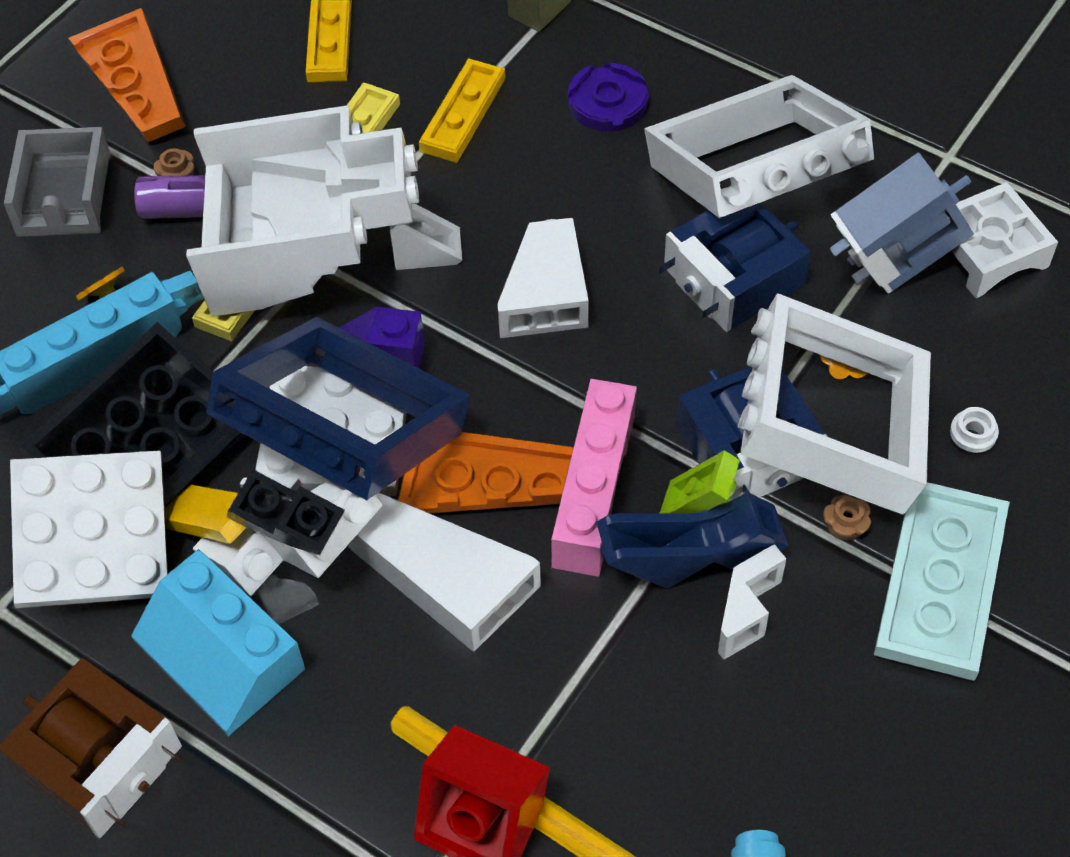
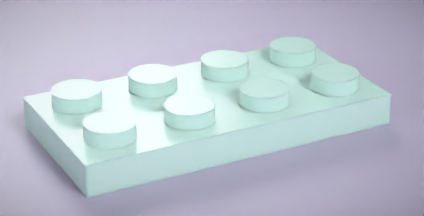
[874,482,1009,681]

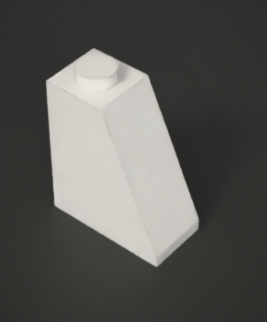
[497,218,588,338]

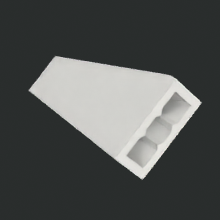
[348,492,541,652]

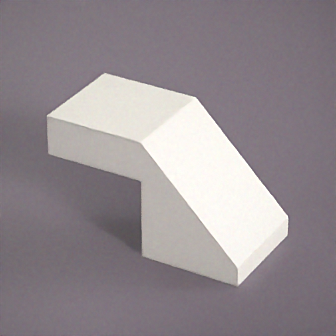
[718,544,786,660]

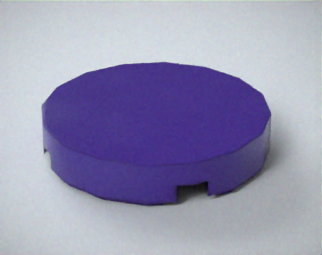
[568,63,649,132]

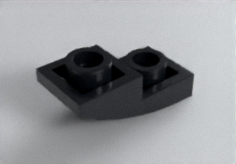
[227,469,345,555]

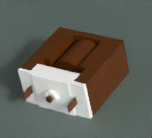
[0,658,182,839]

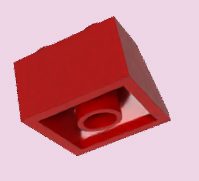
[413,725,550,857]

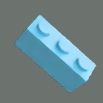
[131,549,305,737]

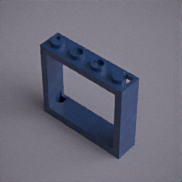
[206,317,471,501]

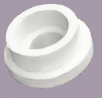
[950,407,999,453]

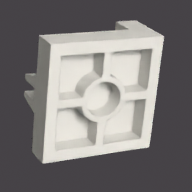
[951,182,1058,298]

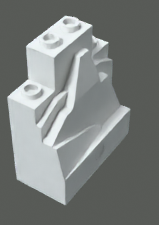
[186,105,419,316]

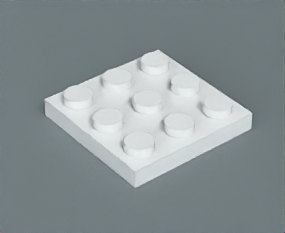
[256,366,407,497]
[10,451,168,608]

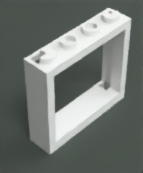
[644,75,874,218]
[738,293,931,515]

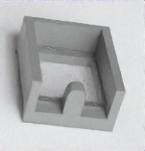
[4,127,111,237]

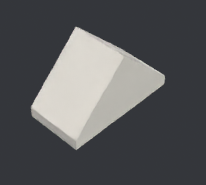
[390,203,462,270]

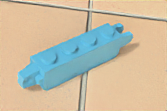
[0,271,204,415]

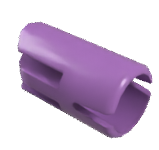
[134,175,205,219]

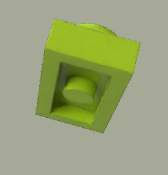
[660,450,740,513]

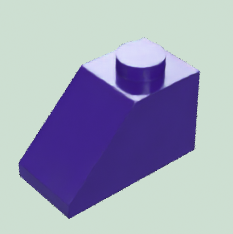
[339,307,425,368]

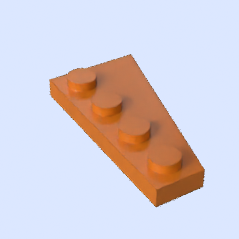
[68,8,186,142]
[398,432,574,513]

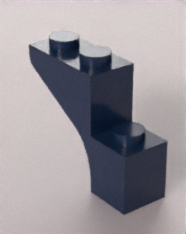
[596,492,789,589]

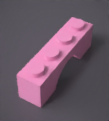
[551,379,637,577]

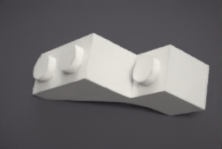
[192,473,383,597]

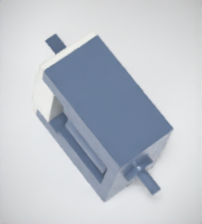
[830,152,974,294]

